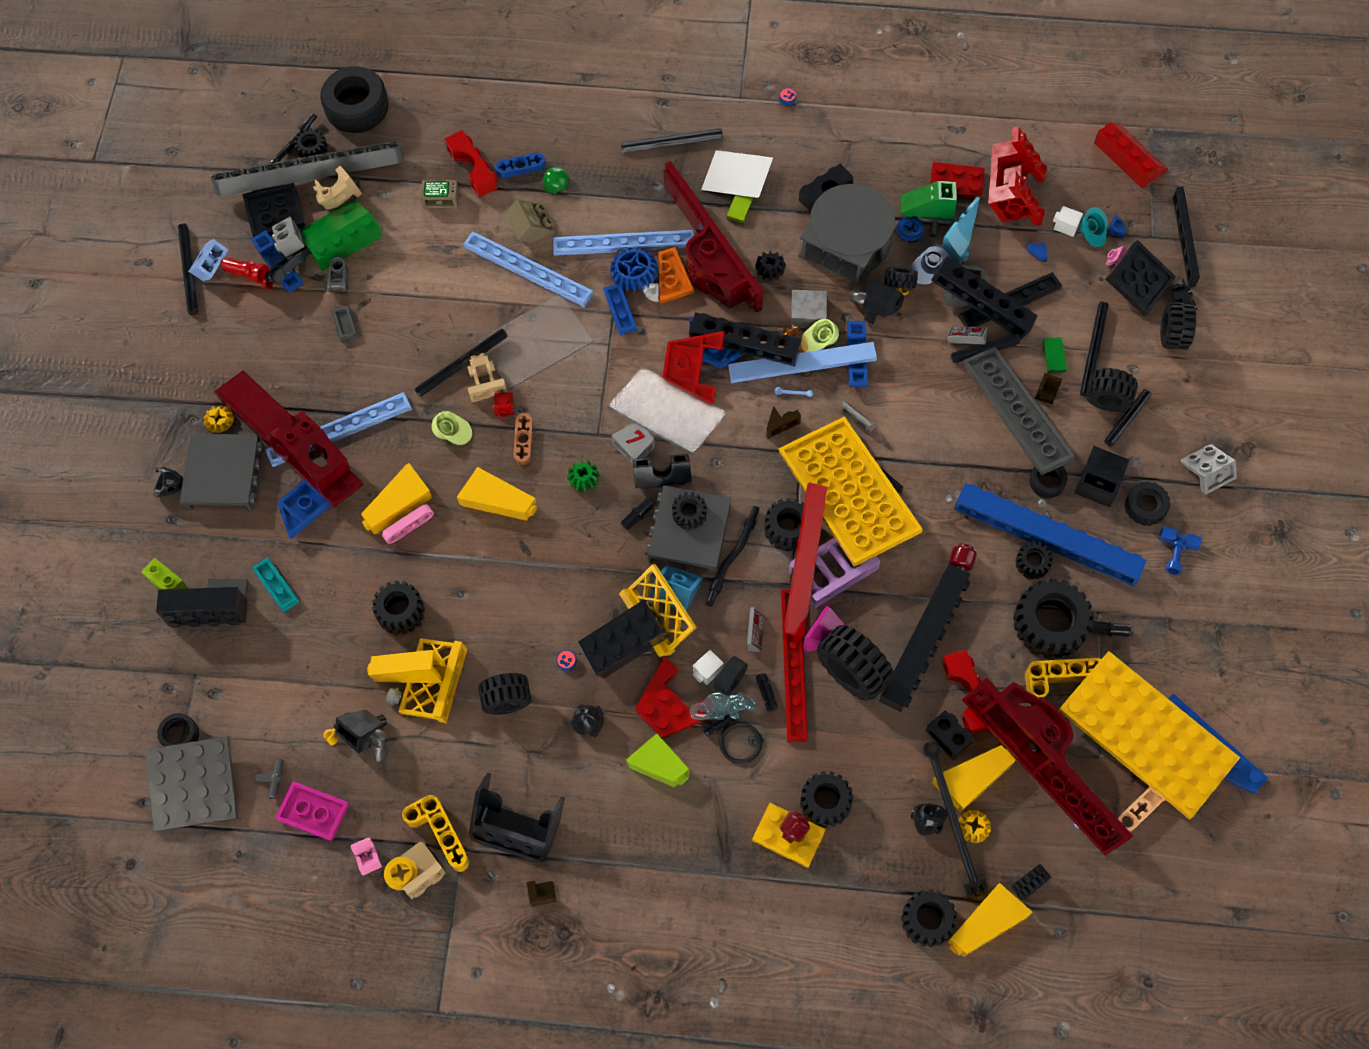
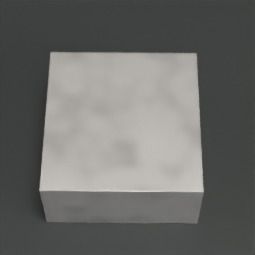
[791,290,827,327]

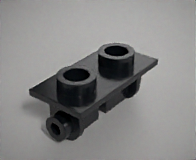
[1172,279,1198,310]

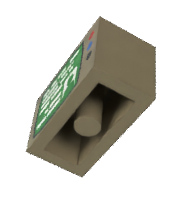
[420,179,459,208]

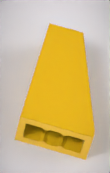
[361,463,432,535]
[457,467,537,521]
[367,650,446,683]
[932,745,1016,813]
[948,883,1032,957]

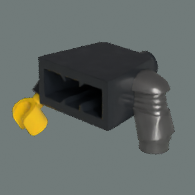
[848,278,909,324]
[324,710,388,762]

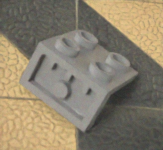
[1181,444,1237,495]

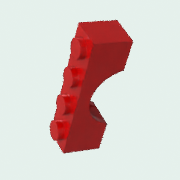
[444,130,498,198]
[942,650,989,735]

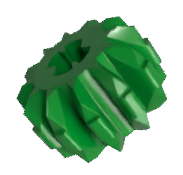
[567,460,600,493]

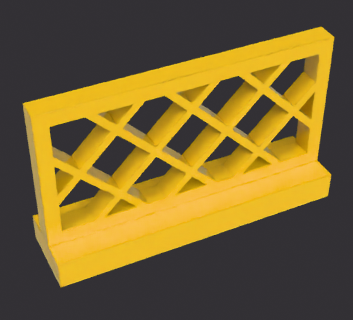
[619,564,697,657]
[398,638,468,723]

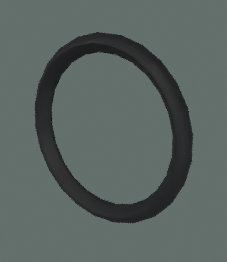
[719,722,762,764]

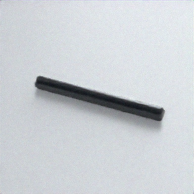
[621,128,723,153]
[177,223,198,315]
[1080,301,1109,397]
[414,328,508,397]

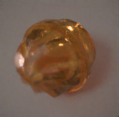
[782,325,800,338]

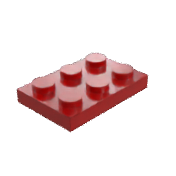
[930,162,985,200]

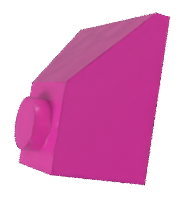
[803,606,845,652]

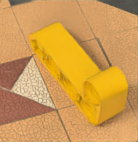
[1025,658,1101,699]
[402,795,469,872]

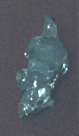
[690,692,757,720]

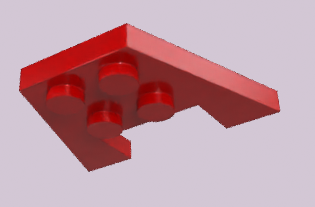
[662,331,725,405]
[635,657,720,740]

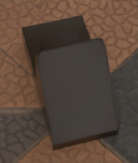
[766,406,801,439]

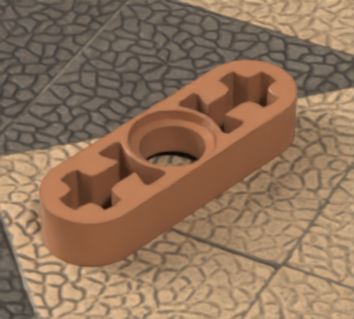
[513,413,533,466]

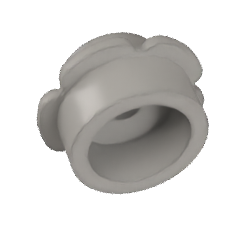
[386,687,402,707]

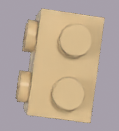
[395,842,446,900]

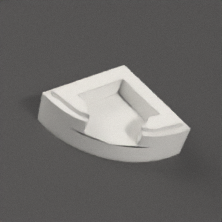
[643,283,660,302]

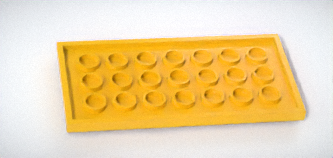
[779,416,922,567]
[1059,651,1240,820]

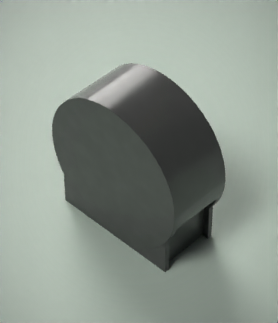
[798,184,895,286]

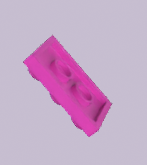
[275,781,350,842]

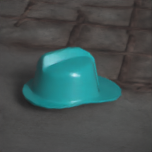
[1079,207,1108,247]

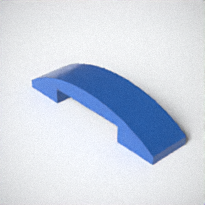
[251,231,304,293]
[847,321,868,387]

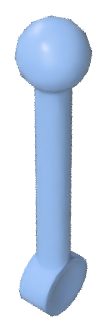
[775,387,813,397]

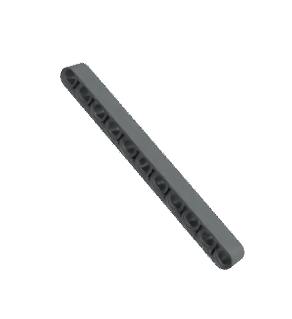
[211,141,404,196]

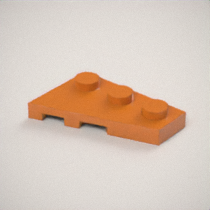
[658,247,694,304]

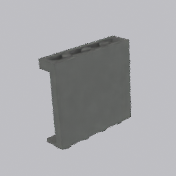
[180,434,264,511]
[645,486,731,574]

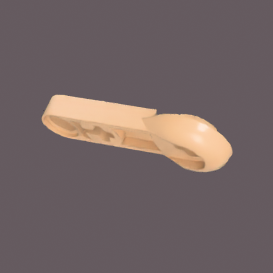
[1118,786,1166,832]

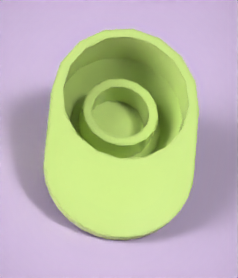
[801,319,839,352]
[431,411,472,445]

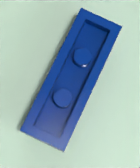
[603,283,637,336]

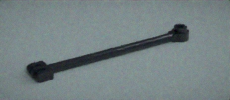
[922,741,988,899]

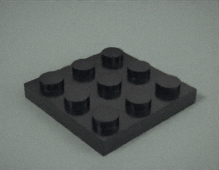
[242,183,306,237]
[1105,240,1176,316]

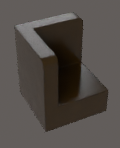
[1035,373,1062,405]
[526,881,556,907]

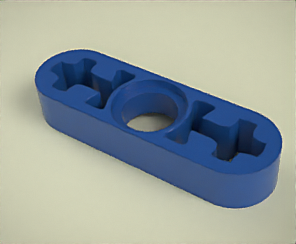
[496,153,546,178]

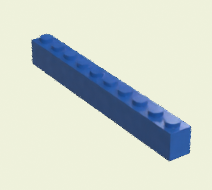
[954,483,1147,587]

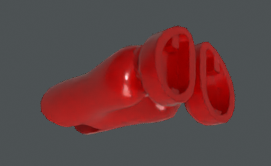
[220,258,274,289]

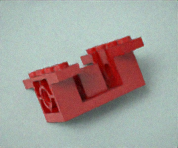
[988,126,1047,226]

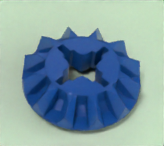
[896,217,925,243]

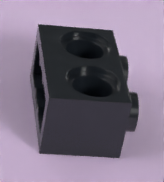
[925,710,974,760]

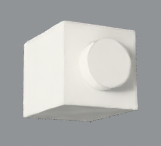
[1053,206,1083,237]
[693,650,724,685]

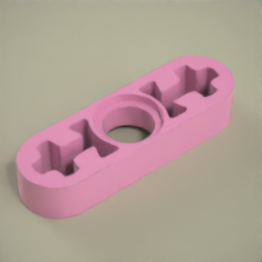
[382,504,434,544]

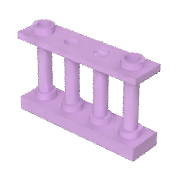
[789,537,881,608]

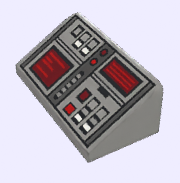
[947,327,988,344]
[840,401,876,434]
[747,607,765,652]

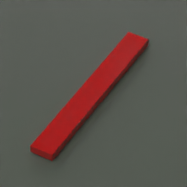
[783,482,827,638]
[781,590,808,743]

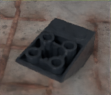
[1074,446,1129,507]

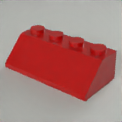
[1094,122,1168,188]

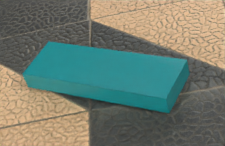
[252,557,300,613]

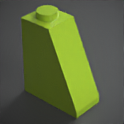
[626,734,689,787]

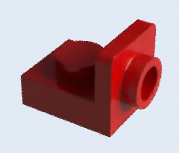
[493,392,514,417]

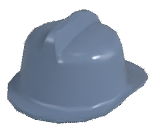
[911,246,949,285]

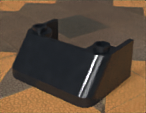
[469,772,565,863]

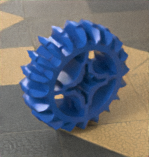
[610,247,658,292]

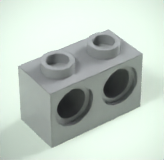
[272,217,304,257]

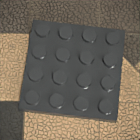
[145,736,238,832]

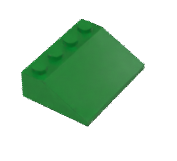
[300,199,382,271]

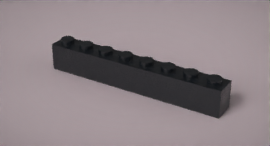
[879,564,971,712]

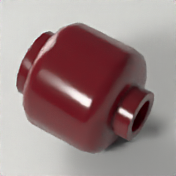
[949,543,977,571]
[779,811,810,843]

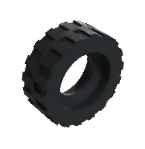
[1125,481,1171,526]

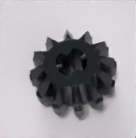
[755,250,786,282]

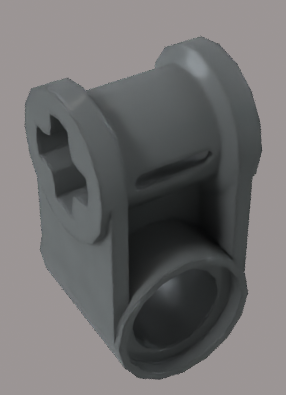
[327,257,349,292]

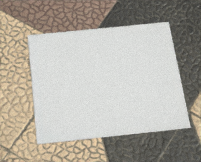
[701,150,773,198]

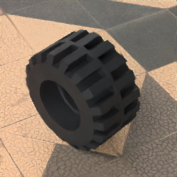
[1160,302,1196,350]
[1086,368,1138,412]
[764,498,804,551]
[372,581,425,635]
[478,673,532,715]
[800,771,853,828]
[901,889,957,947]

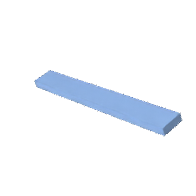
[553,230,694,256]
[463,231,593,307]
[728,342,877,383]
[265,392,412,467]

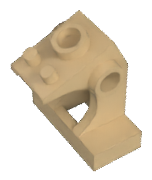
[313,166,362,210]
[467,353,507,403]

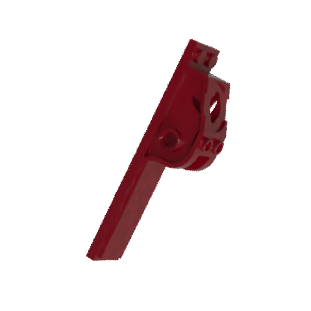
[663,161,763,313]
[214,370,363,508]
[962,678,1133,856]

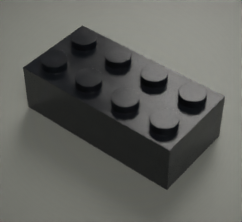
[156,587,247,628]
[578,599,670,679]

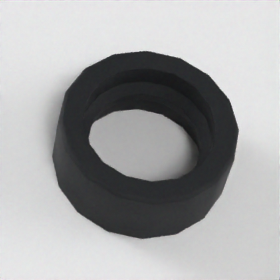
[1029,466,1068,498]
[714,656,748,695]
[157,713,199,747]

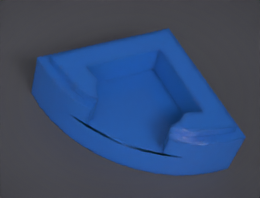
[1107,215,1126,239]
[1027,243,1048,261]

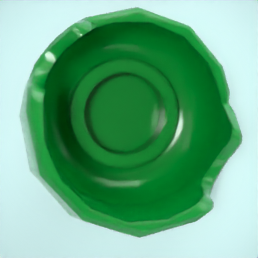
[542,167,570,194]

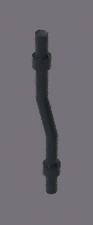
[252,113,317,191]
[705,506,760,607]

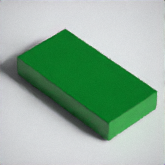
[1042,337,1067,373]

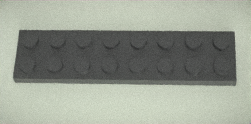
[963,347,1075,475]

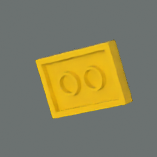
[752,803,826,868]

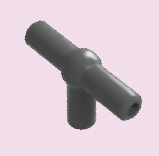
[917,217,953,237]
[255,758,284,799]

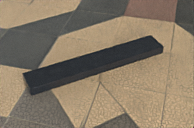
[1172,187,1200,287]
[958,272,1062,327]

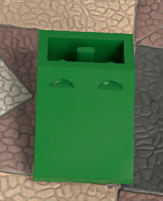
[900,181,957,220]

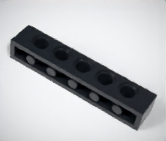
[931,256,1038,339]
[689,312,802,367]

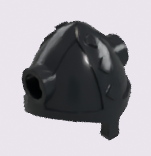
[153,467,183,497]
[570,705,604,738]
[910,803,948,836]

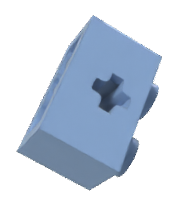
[189,239,229,282]

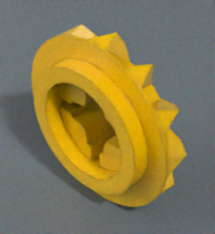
[203,405,234,433]
[958,810,991,843]
[384,856,418,891]

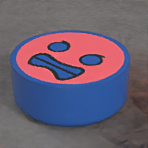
[779,88,796,105]
[556,650,577,671]

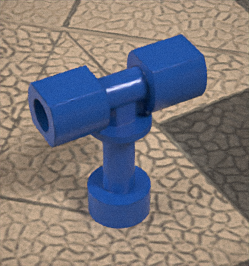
[1159,526,1202,575]

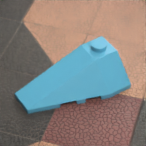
[942,197,980,264]

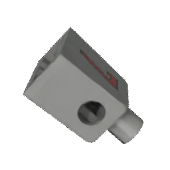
[611,422,658,465]

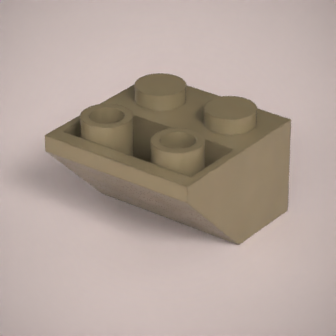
[505,199,556,242]

